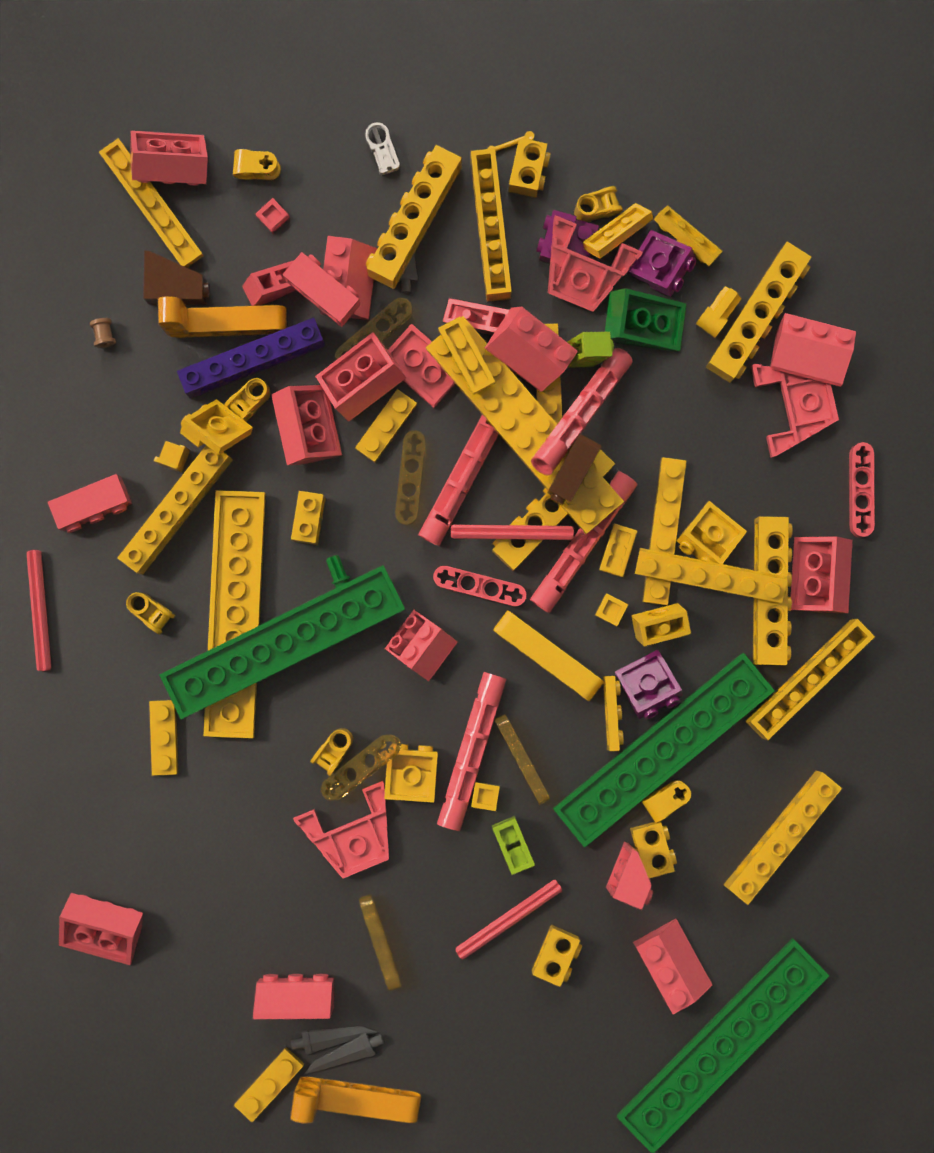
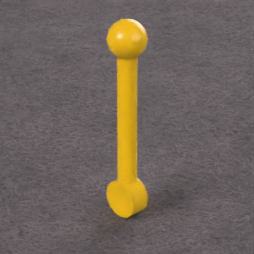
[487,131,534,153]

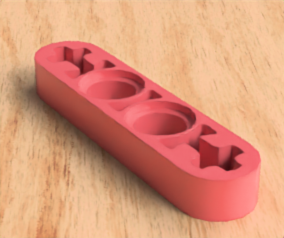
[849,442,875,538]
[433,566,526,607]

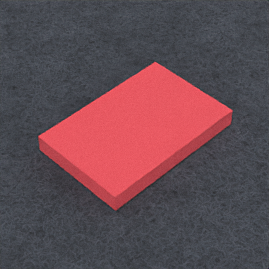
[388,324,455,408]

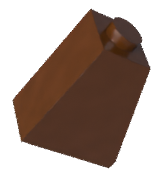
[143,251,210,305]
[547,434,602,506]

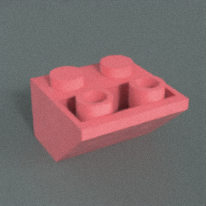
[385,610,458,682]

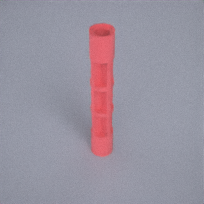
[531,348,633,475]
[418,415,499,546]
[530,471,638,613]
[437,672,507,831]

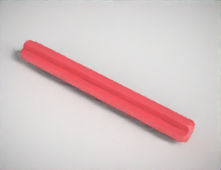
[451,525,574,540]
[27,550,51,671]
[456,880,562,960]

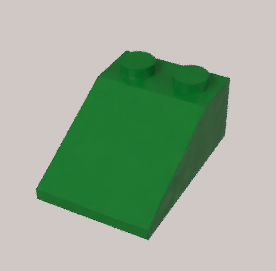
[605,288,686,352]

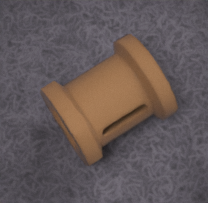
[89,318,116,348]

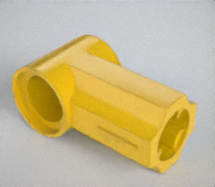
[696,286,742,338]

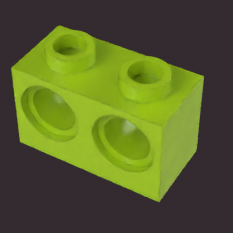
[567,332,614,368]
[492,816,535,875]

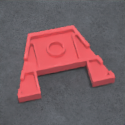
[548,215,643,312]
[751,364,839,458]
[293,781,389,878]

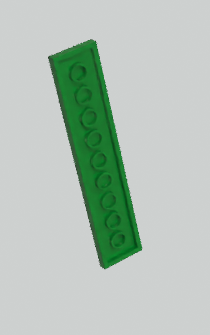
[159,565,406,719]
[553,653,775,848]
[617,938,829,1153]

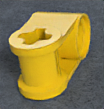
[233,149,281,180]
[574,186,623,222]
[224,378,271,422]
[126,592,175,635]
[310,728,353,776]
[642,780,691,823]

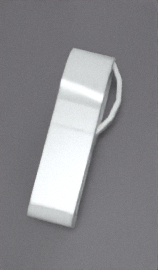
[365,122,399,175]

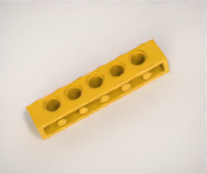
[366,145,462,289]
[470,148,512,302]
[706,242,811,383]
[118,446,233,575]
[492,449,615,571]
[753,516,792,665]
[746,619,875,740]
[724,771,842,905]

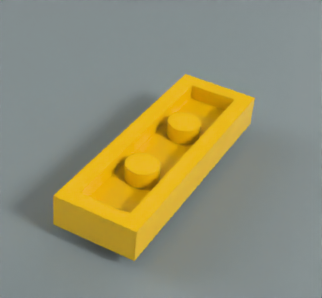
[582,203,653,259]
[654,205,723,266]
[438,317,495,395]
[355,389,417,463]
[603,676,624,751]
[149,700,178,776]
[234,1047,304,1122]

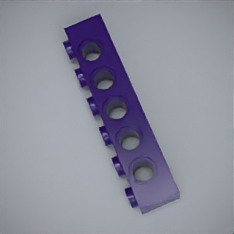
[177,318,325,399]

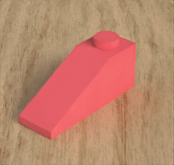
[242,256,308,306]
[443,298,509,336]

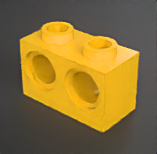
[508,138,551,197]
[291,491,326,546]
[630,821,677,878]
[532,924,582,987]

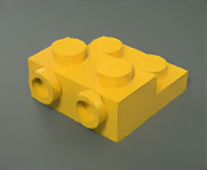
[180,399,253,455]
[676,501,747,564]
[384,744,438,803]

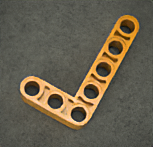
[158,297,287,338]
[291,1077,421,1123]

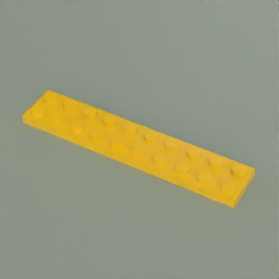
[426,316,624,534]
[203,490,266,738]

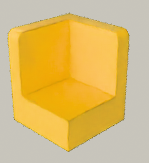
[154,441,190,473]

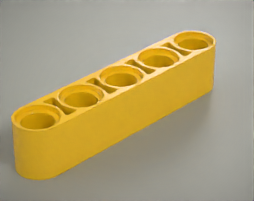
[493,610,604,702]

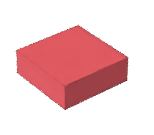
[255,198,290,234]

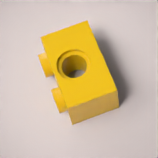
[631,603,691,646]

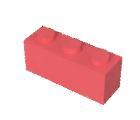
[282,252,361,327]
[48,474,132,533]

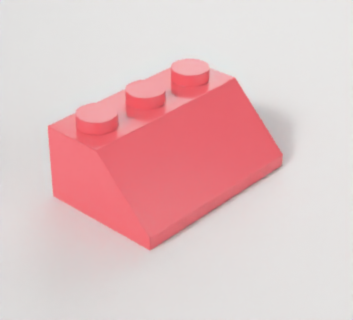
[130,131,208,186]
[319,236,377,320]
[484,306,578,392]
[770,313,856,387]
[315,332,407,422]
[271,385,342,465]
[791,537,853,613]
[606,841,653,910]
[59,893,143,965]
[633,918,712,1014]
[253,974,334,1019]

